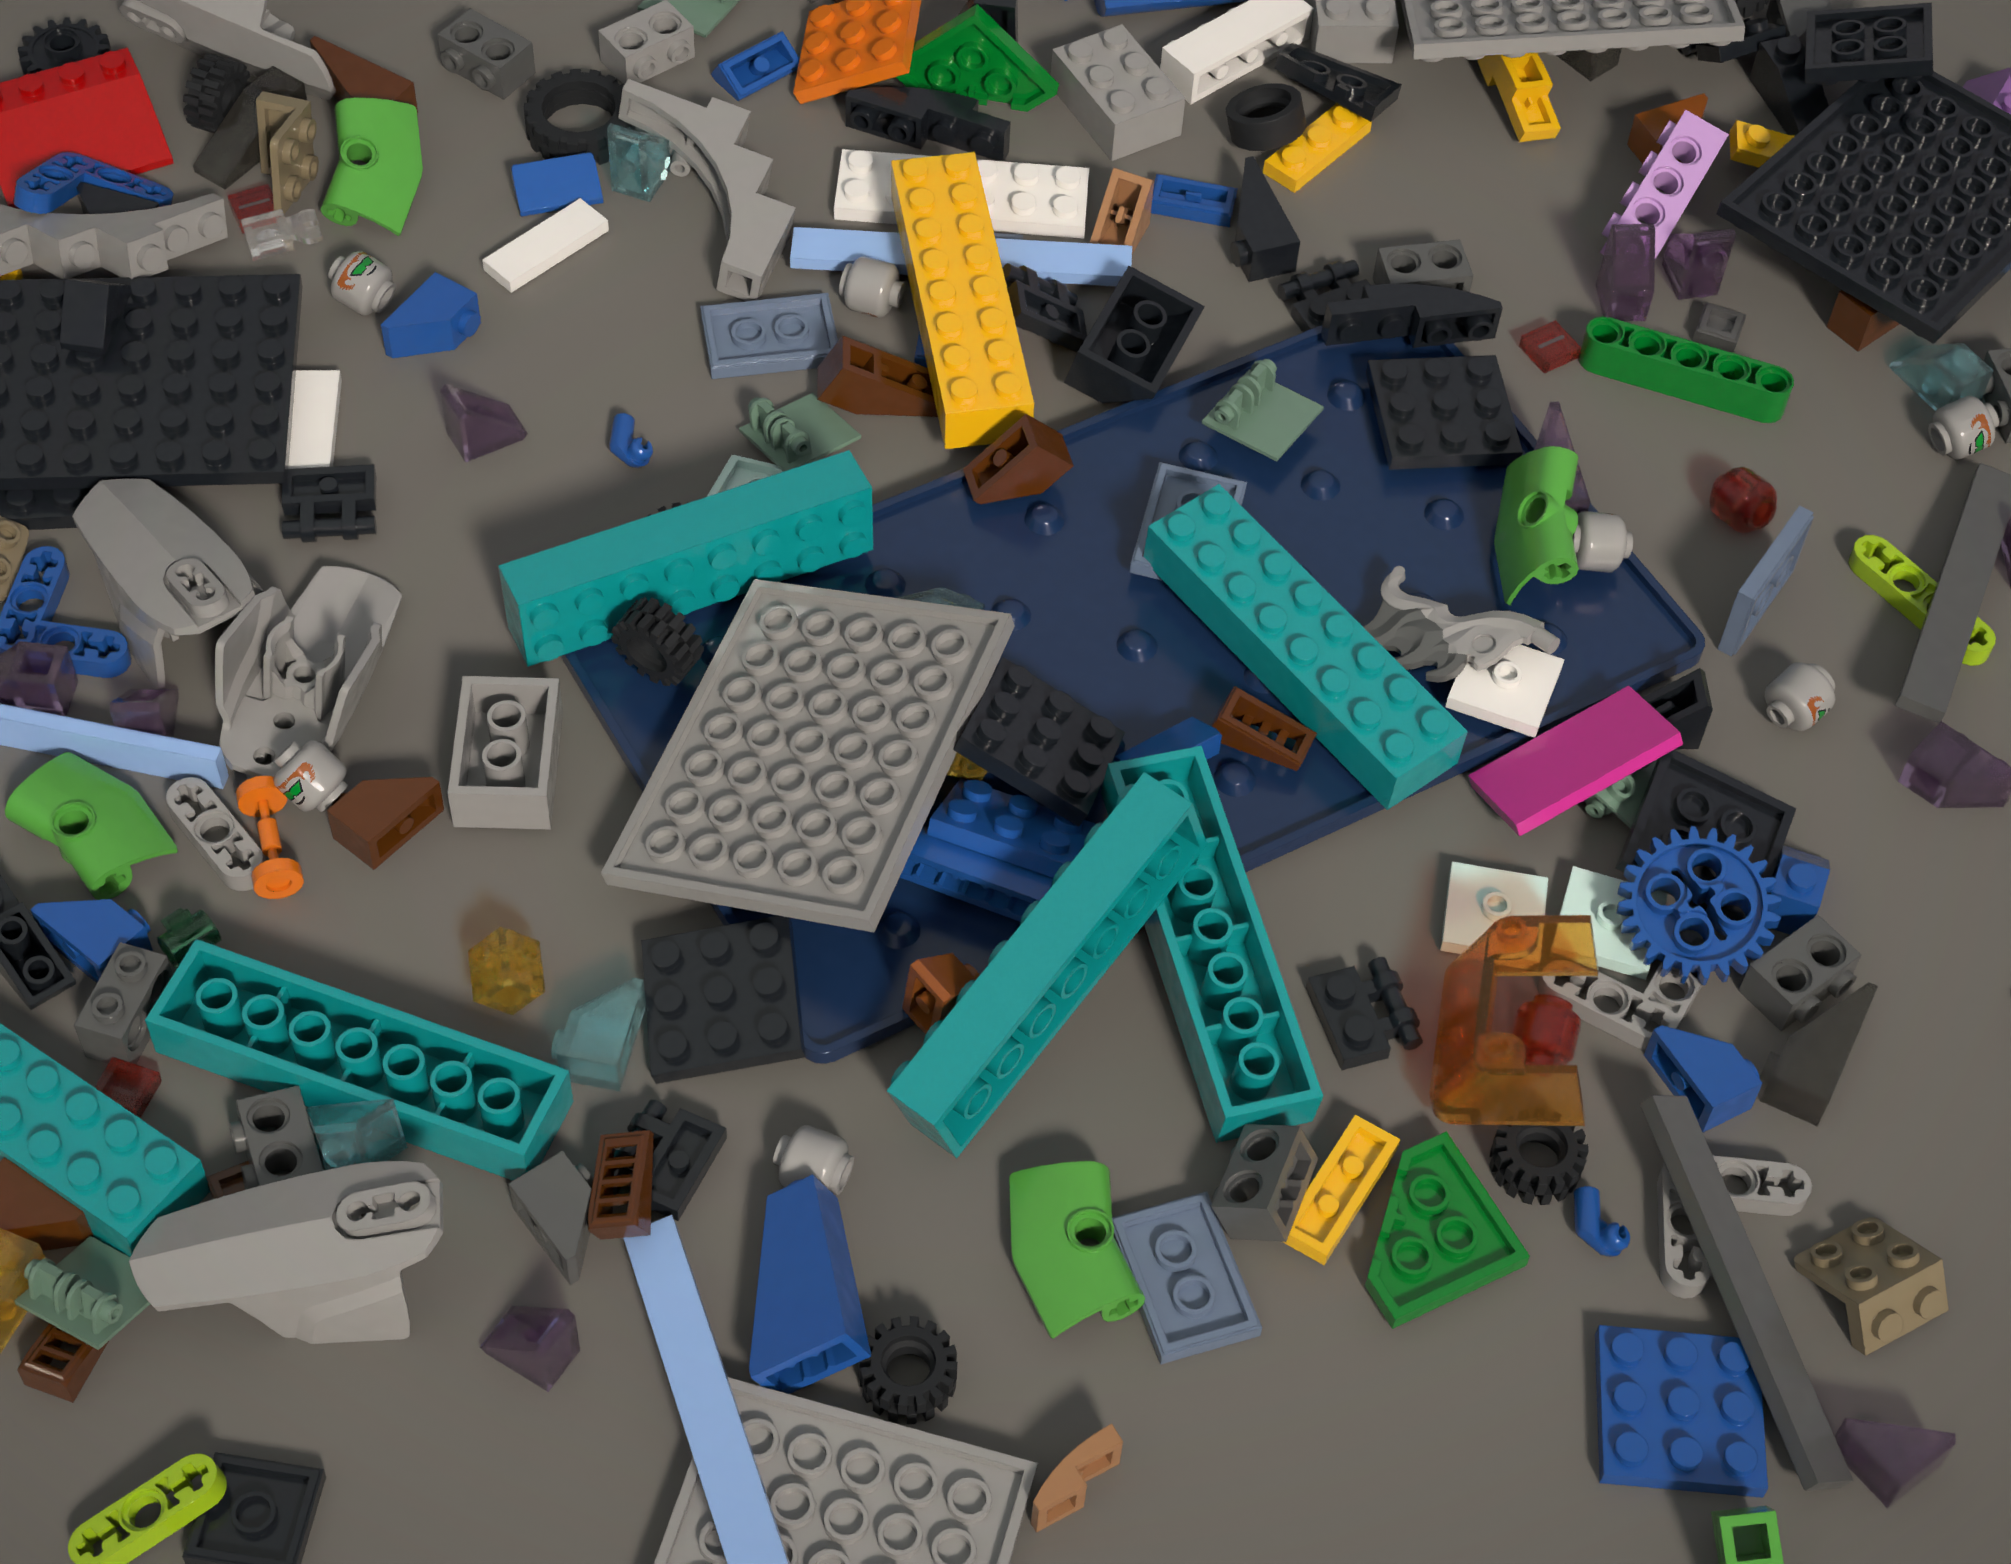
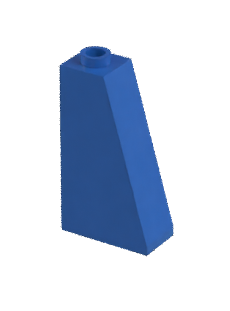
[749,1174,871,1394]

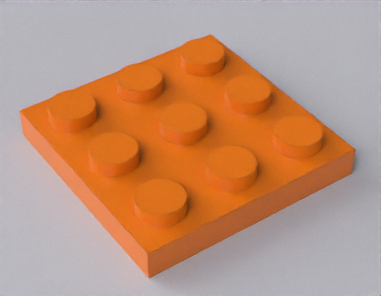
[793,0,921,104]

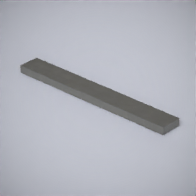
[1895,463,2011,724]
[1640,1095,1853,1491]

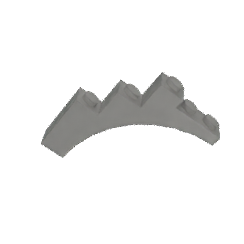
[618,79,796,301]
[0,193,228,279]

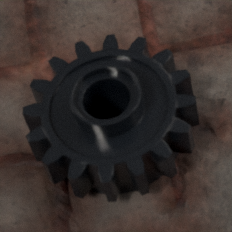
[18,17,111,75]

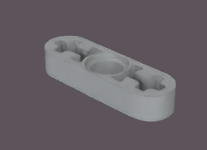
[166,777,264,891]

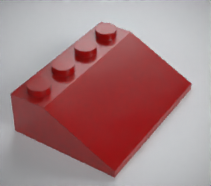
[0,47,174,209]

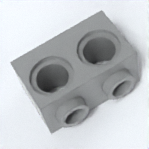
[598,0,695,84]

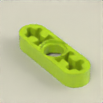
[68,1453,227,1564]

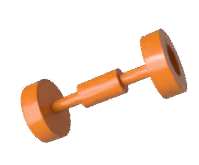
[236,776,304,899]

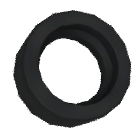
[1226,83,1307,151]

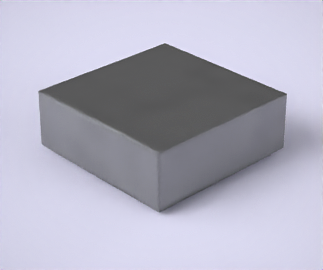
[1692,302,1747,353]

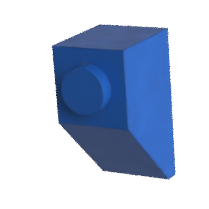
[381,272,481,358]
[1767,845,1830,935]
[30,899,153,983]
[1644,1025,1763,1133]

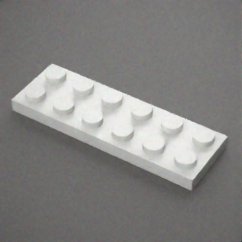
[834,149,1089,239]

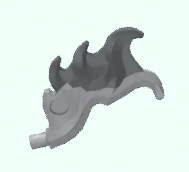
[1363,566,1560,683]

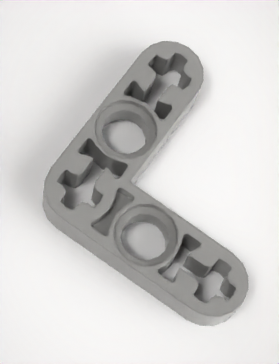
[1537,931,1704,1051]
[1657,1155,1812,1299]

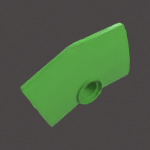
[321,97,423,236]
[1494,446,1579,606]
[5,752,178,900]
[1009,1161,1145,1338]

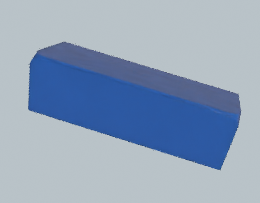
[711,31,800,101]
[511,152,604,217]
[1114,717,1222,762]

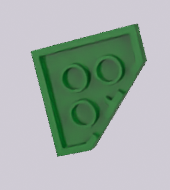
[896,4,1059,112]
[1365,1131,1530,1329]

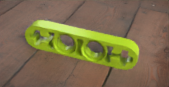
[1848,535,1996,666]

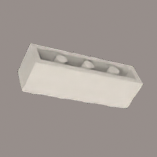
[1160,0,1314,105]

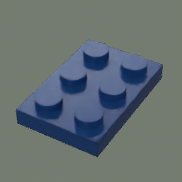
[926,778,1096,878]

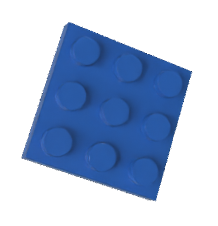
[1595,1325,1768,1498]

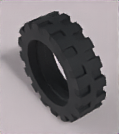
[524,69,636,165]

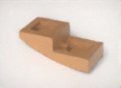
[1031,1423,1123,1533]

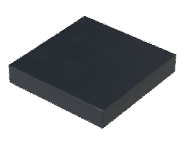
[182,1452,326,1564]

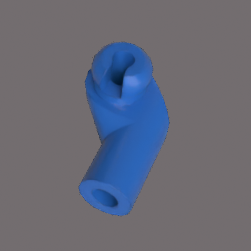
[609,413,653,468]
[1574,1186,1630,1257]

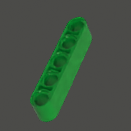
[1579,316,1794,423]

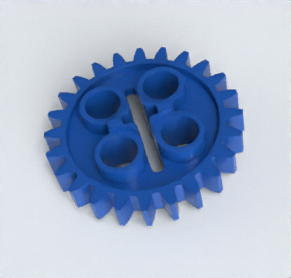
[1616,826,1781,985]

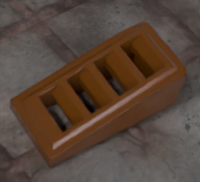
[1211,686,1317,771]
[588,1130,654,1240]
[17,1323,109,1403]

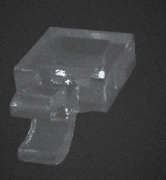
[241,209,323,261]

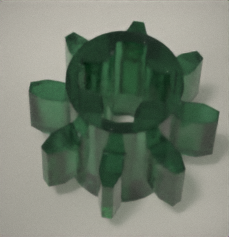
[157,907,222,968]

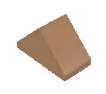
[1090,167,1154,255]

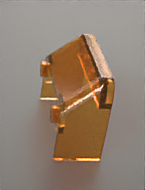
[1429,915,1599,1126]

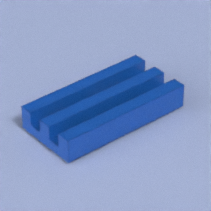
[1151,174,1238,227]

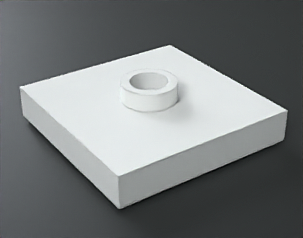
[1445,645,1565,738]

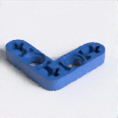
[13,152,174,214]
[0,546,132,678]

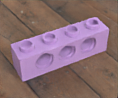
[1600,110,1729,278]

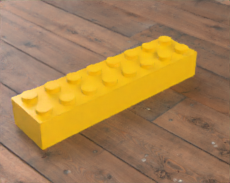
[891,152,1034,449]

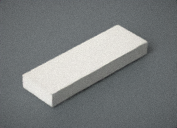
[482,198,609,293]
[288,370,342,469]

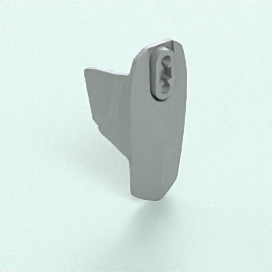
[119,0,336,100]
[72,479,263,691]
[215,566,402,779]
[129,1161,443,1344]

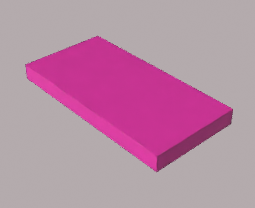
[1468,685,1683,837]

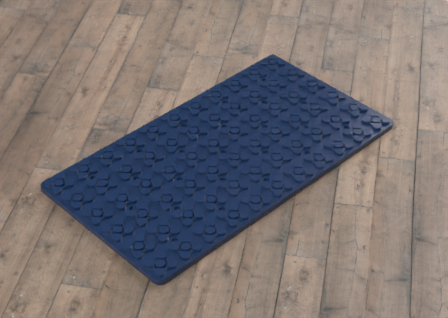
[562,325,1705,1064]

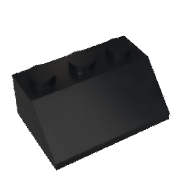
[1064,266,1205,403]

